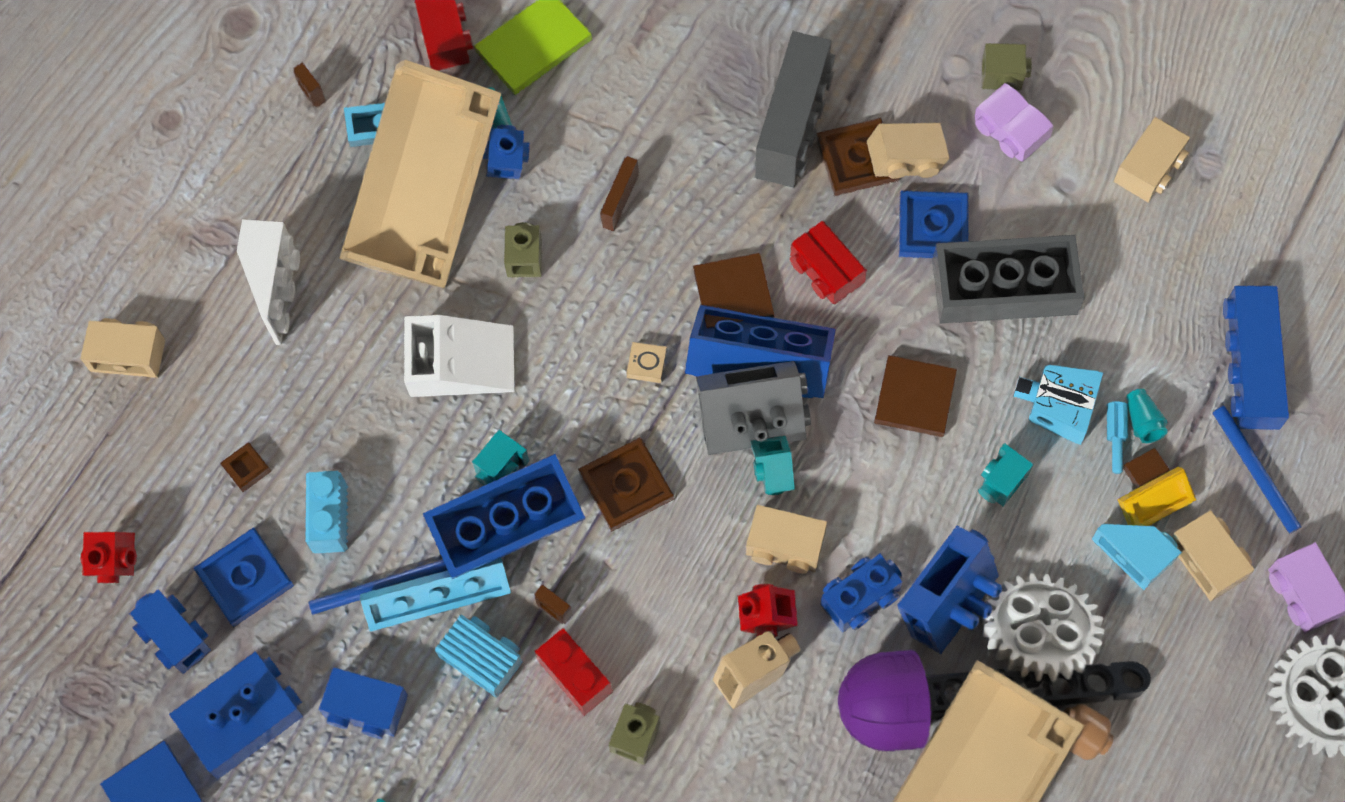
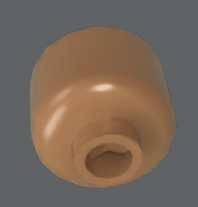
[1063,704,1114,760]

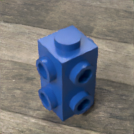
[820,553,903,633]
[129,589,211,674]

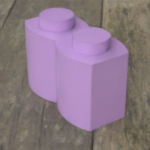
[975,83,1053,162]

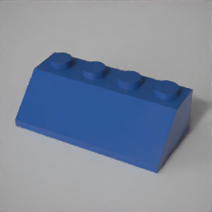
[685,305,836,399]
[422,454,585,580]

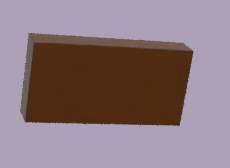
[600,156,639,232]

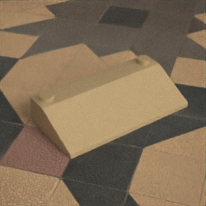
[339,60,501,288]
[893,660,1084,802]

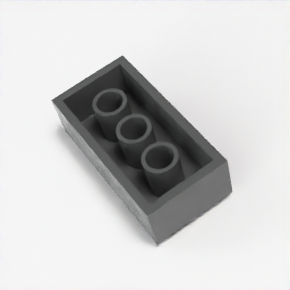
[755,31,836,188]
[932,235,1084,324]

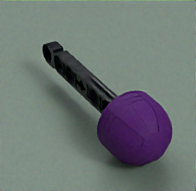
[838,650,1151,751]

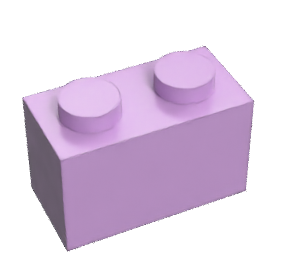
[1268,542,1345,634]

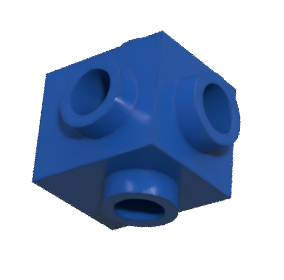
[482,125,530,179]

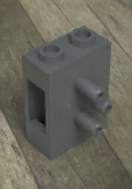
[696,361,811,455]

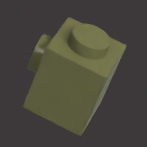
[982,43,1032,90]
[504,222,542,277]
[608,702,661,765]

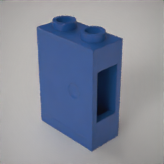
[897,525,1002,655]
[169,651,304,779]

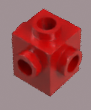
[81,532,137,583]
[738,584,798,638]

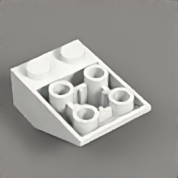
[237,219,300,345]
[404,315,515,397]

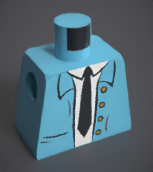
[1013,365,1103,445]

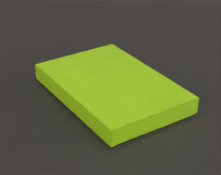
[474,0,592,95]

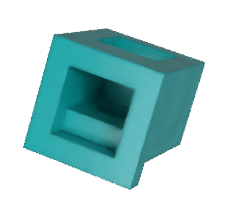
[472,430,530,486]
[751,436,795,495]
[978,443,1034,507]

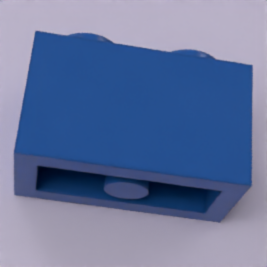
[318,667,408,739]

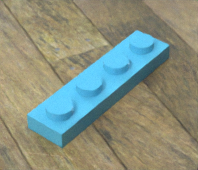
[360,558,511,632]

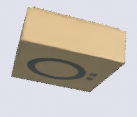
[626,342,667,383]

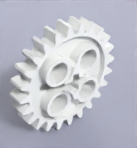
[982,573,1104,682]
[1267,635,1345,758]

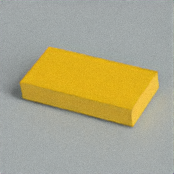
[1117,467,1196,526]

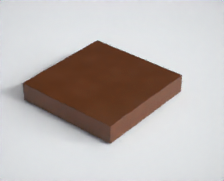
[816,118,900,196]
[693,253,775,328]
[874,355,957,437]
[578,437,674,532]

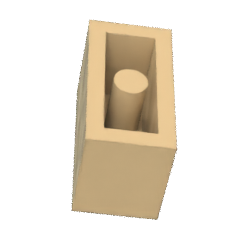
[1114,117,1190,202]
[867,123,950,179]
[80,318,165,378]
[746,505,827,574]
[1172,510,1254,602]

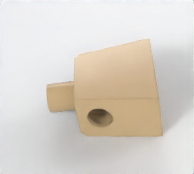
[713,631,800,710]

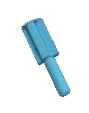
[1106,401,1128,474]

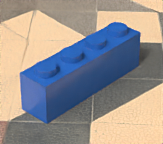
[1223,286,1289,430]

